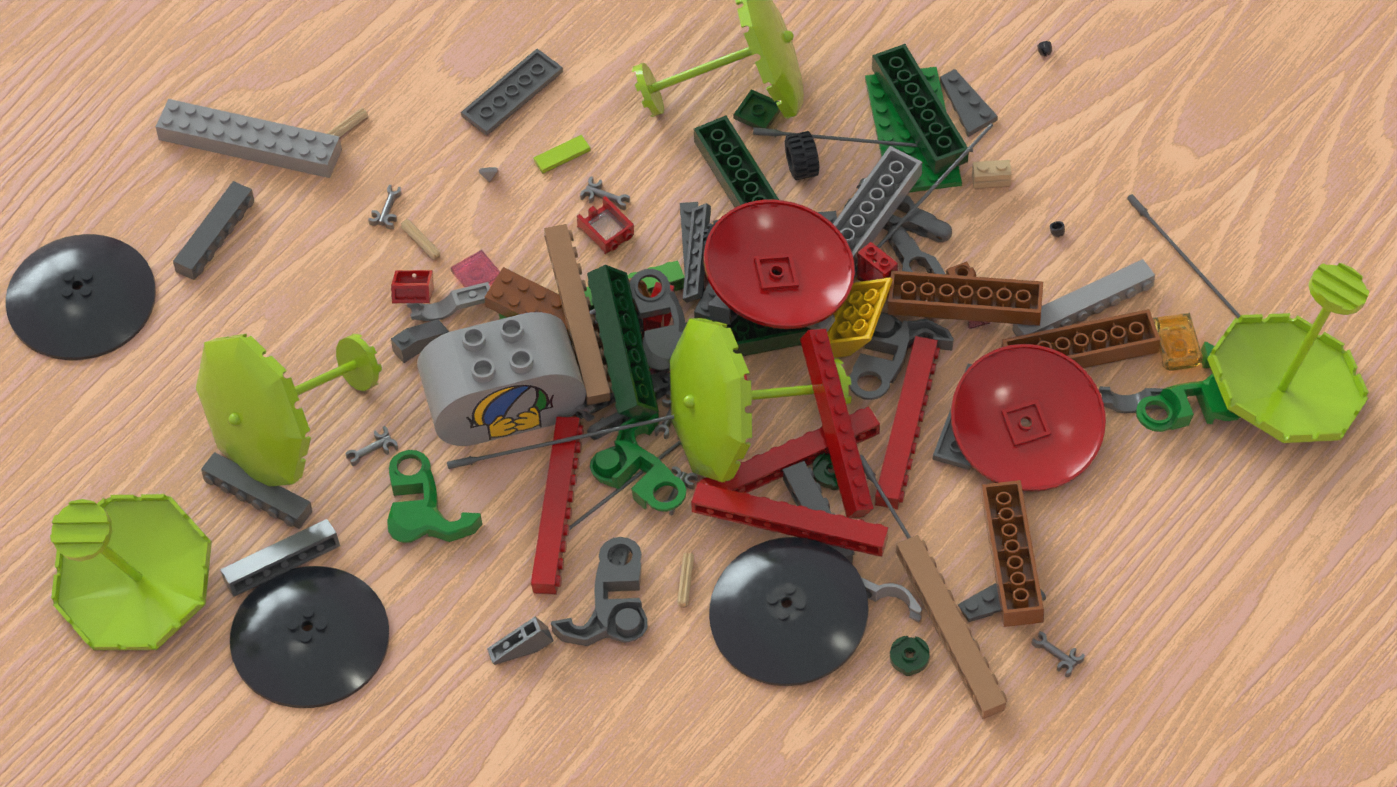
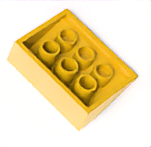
[827,278,893,358]

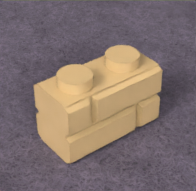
[972,160,1012,188]

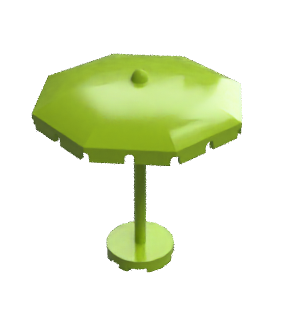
[632,0,804,119]
[1207,263,1369,443]
[670,318,852,482]
[196,334,382,486]
[50,494,212,650]

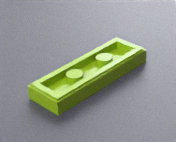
[533,135,591,174]

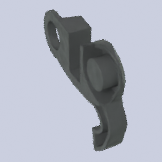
[630,269,686,371]
[849,312,954,400]
[551,537,648,646]

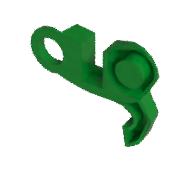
[1136,342,1241,432]
[590,413,687,512]
[387,450,483,543]

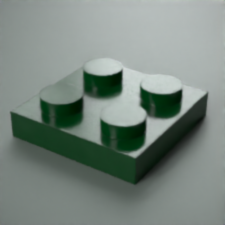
[733,89,780,129]

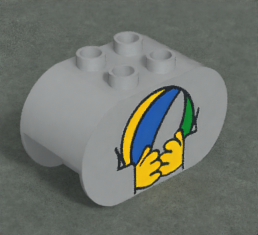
[417,312,586,446]

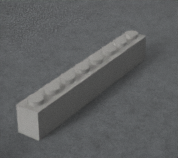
[1012,259,1155,336]

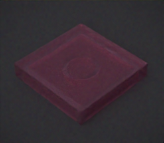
[451,249,500,287]

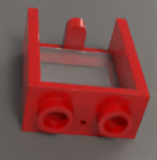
[577,196,634,255]

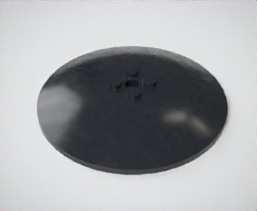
[6,234,156,360]
[709,537,869,686]
[230,566,389,708]

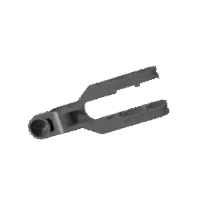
[844,178,952,242]
[888,225,946,318]
[575,369,670,440]

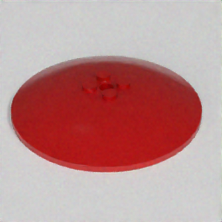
[704,200,855,329]
[951,344,1106,492]

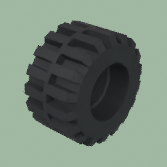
[785,131,820,180]

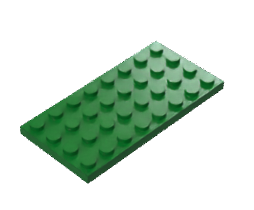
[865,67,962,193]

